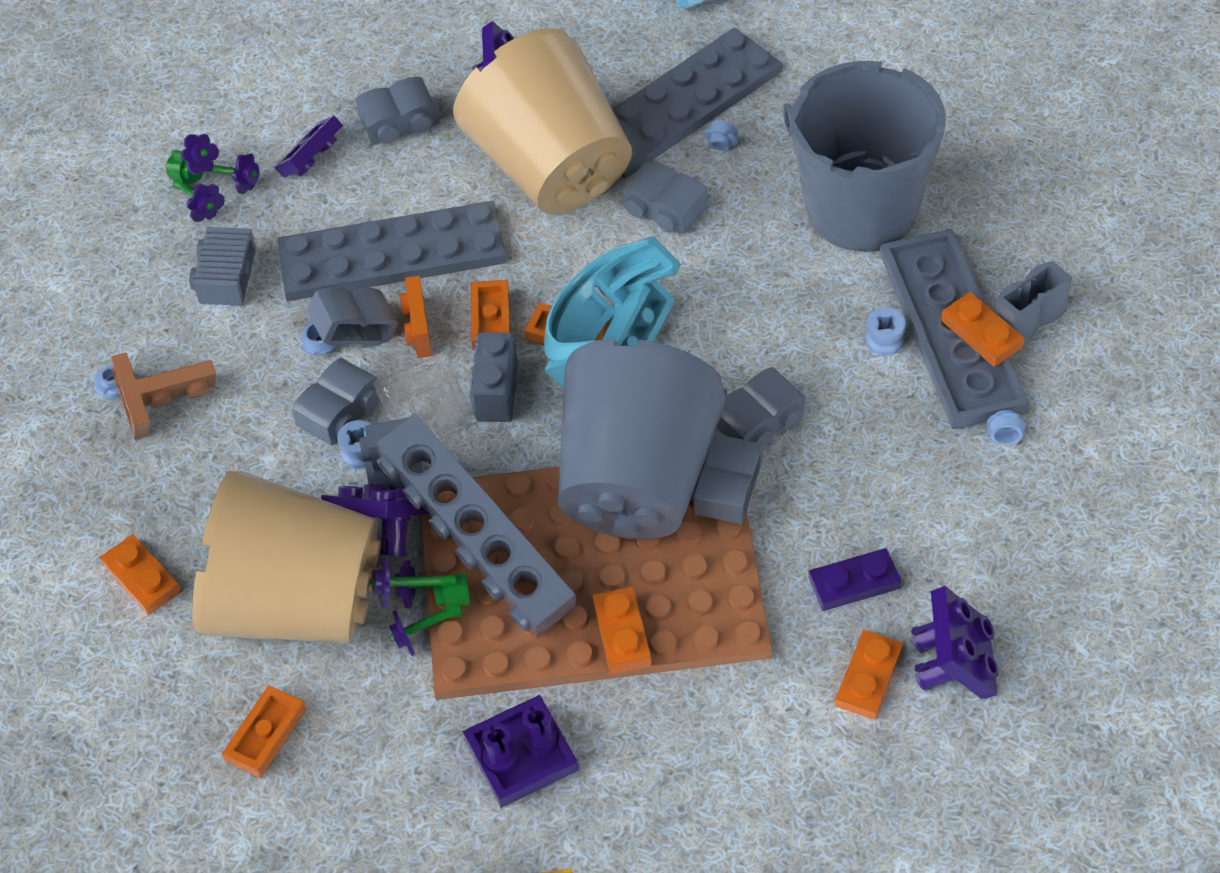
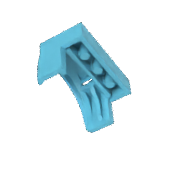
[544,236,681,389]

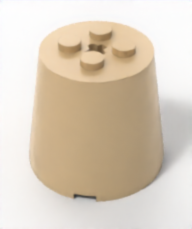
[453,29,632,215]
[192,470,380,643]

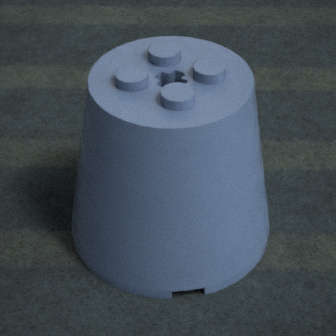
[790,61,946,251]
[558,339,727,539]

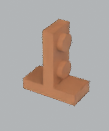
[111,352,216,440]

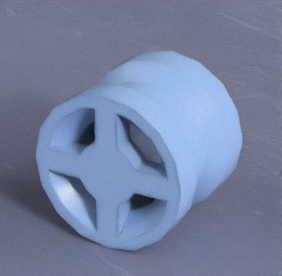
[865,308,906,356]
[337,420,370,469]

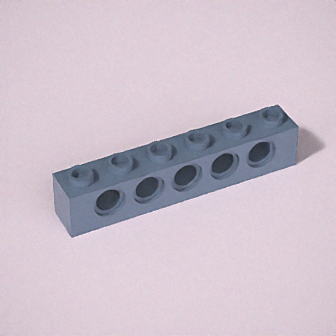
[377,413,576,638]

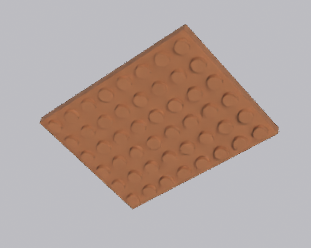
[421,467,772,700]

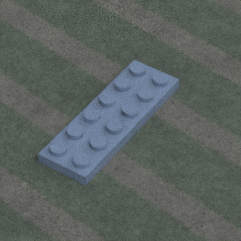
[612,27,782,179]
[277,200,507,301]
[880,229,1029,429]

